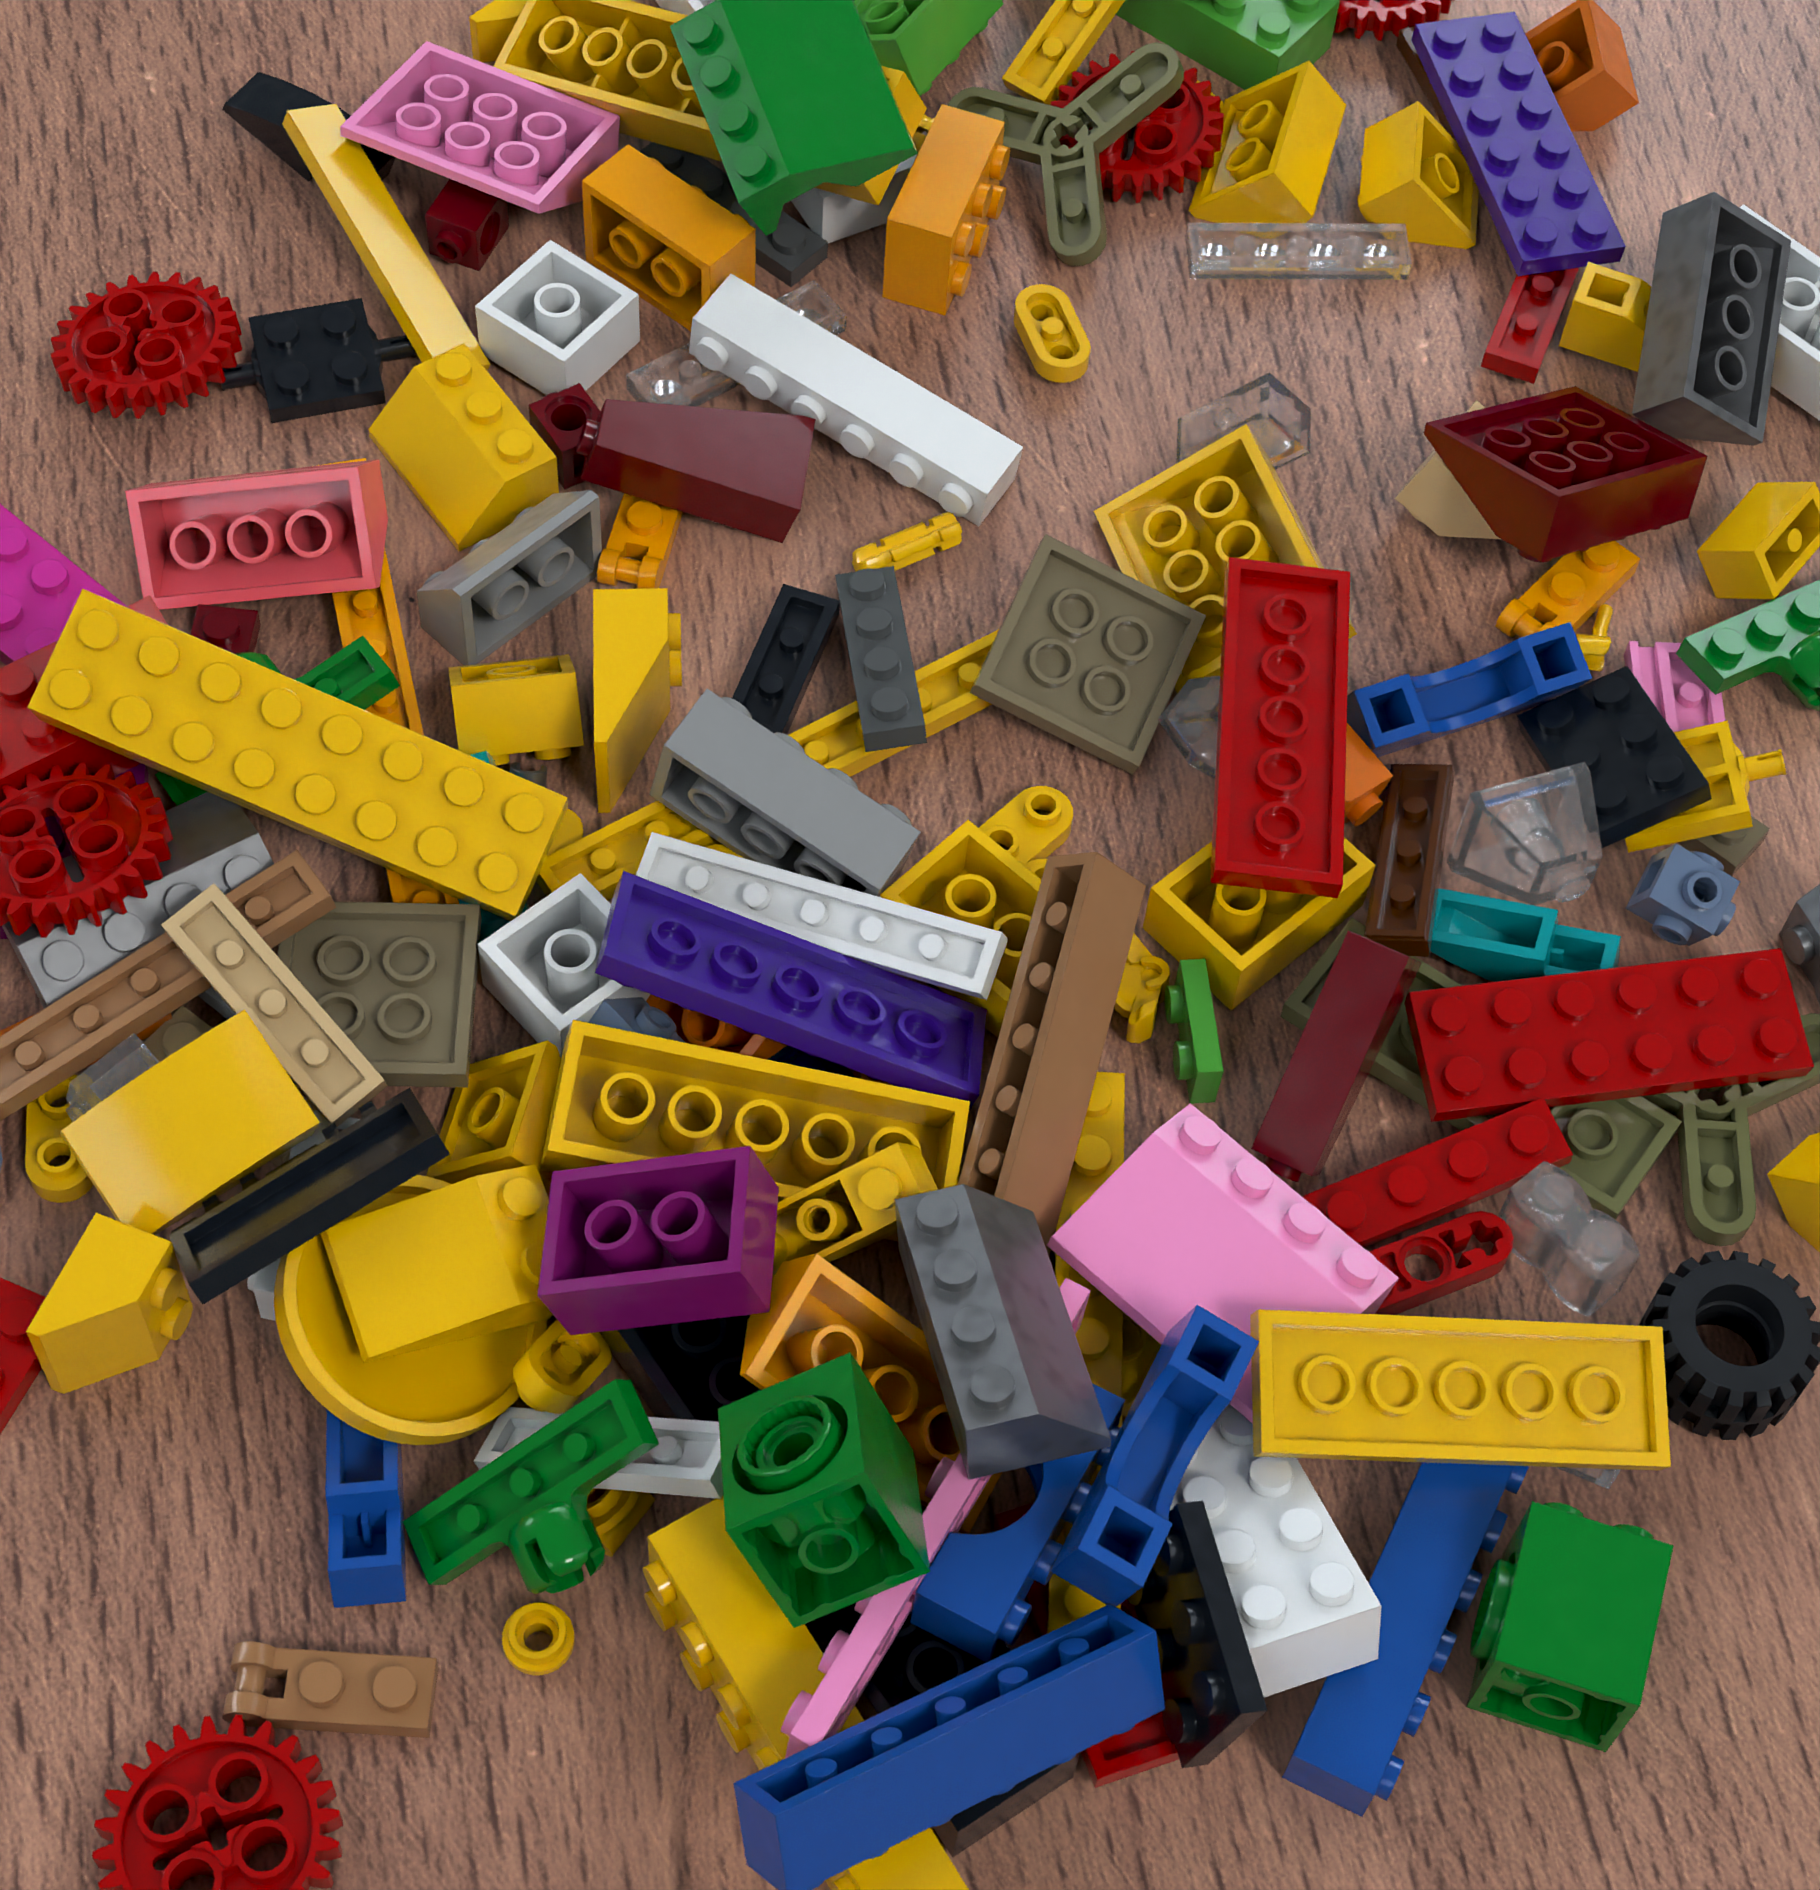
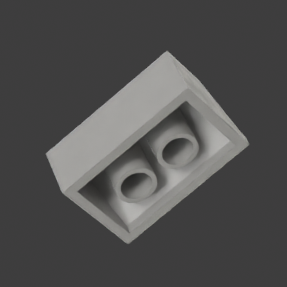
[417,490,602,666]

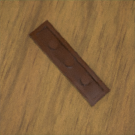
[1364,764,1454,957]

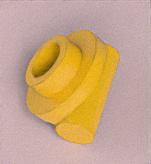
[587,1488,655,1557]

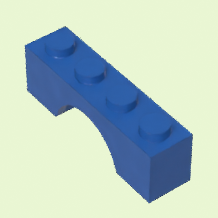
[1347,622,1592,757]
[1050,1305,1259,1607]
[910,1383,1125,1663]

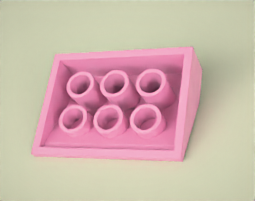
[340,41,620,214]
[1047,1103,1399,1424]

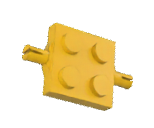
[1576,721,1786,853]

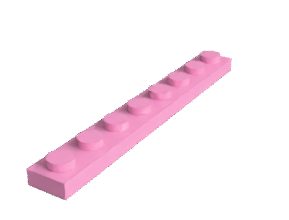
[781,1278,1091,1758]

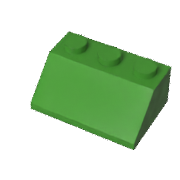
[854,0,1004,96]

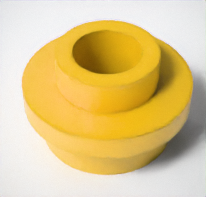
[502,1602,575,1675]

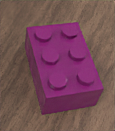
[538,1146,779,1335]

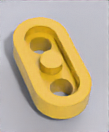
[1013,284,1091,383]
[979,786,1073,865]
[25,1074,97,1203]
[513,1320,612,1414]

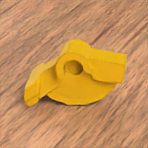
[1114,933,1170,1044]

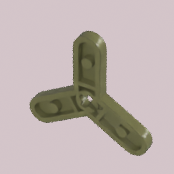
[948,42,1184,266]
[1642,1013,1820,1247]

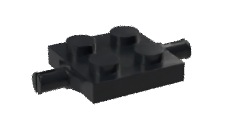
[221,298,416,423]

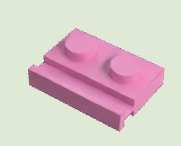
[1624,641,1725,732]

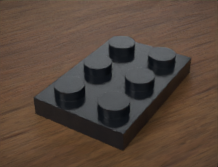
[1517,666,1712,851]
[1127,1501,1268,1768]

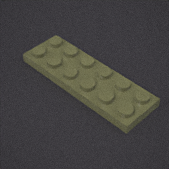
[1280,918,1682,1226]

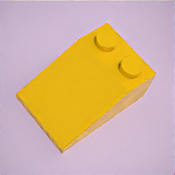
[593,588,682,813]
[320,1164,553,1363]

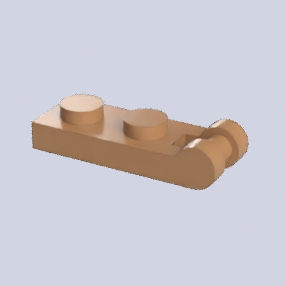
[222,1641,439,1738]

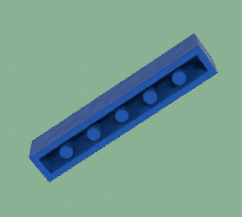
[1282,1462,1529,1817]
[733,1604,1165,1890]

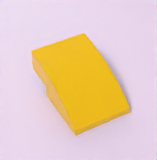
[60,1009,320,1235]

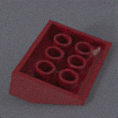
[1424,386,1708,562]

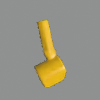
[1576,604,1613,672]

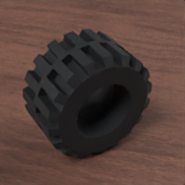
[1638,1251,1820,1440]

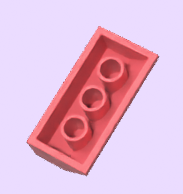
[125,459,388,610]

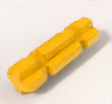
[852,512,962,572]

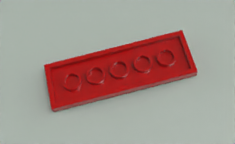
[1210,557,1350,898]
[1404,948,1814,1122]

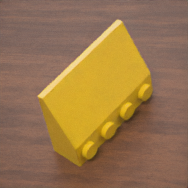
[1094,424,1357,697]

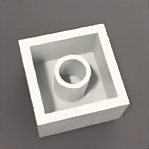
[475,240,640,395]
[478,873,651,1058]

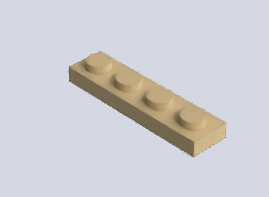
[161,883,387,1127]

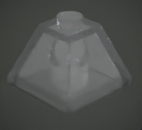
[1447,762,1603,905]

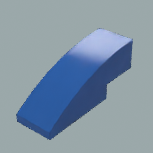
[325,1410,406,1608]

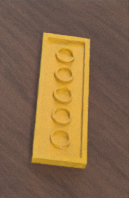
[1250,1309,1671,1471]

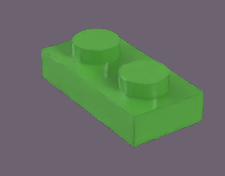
[1164,959,1224,1104]

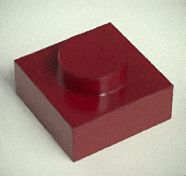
[190,604,261,654]

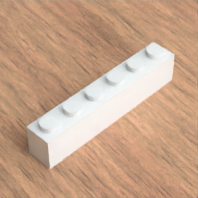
[689,273,1023,526]

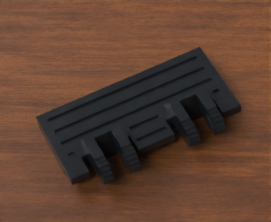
[169,1087,450,1304]

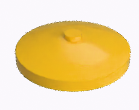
[274,1175,547,1445]

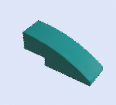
[1430,888,1621,982]

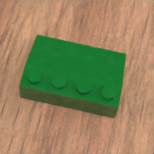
[670,0,918,236]

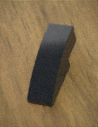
[222,72,396,182]

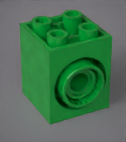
[718,1352,930,1628]
[1467,1501,1674,1752]

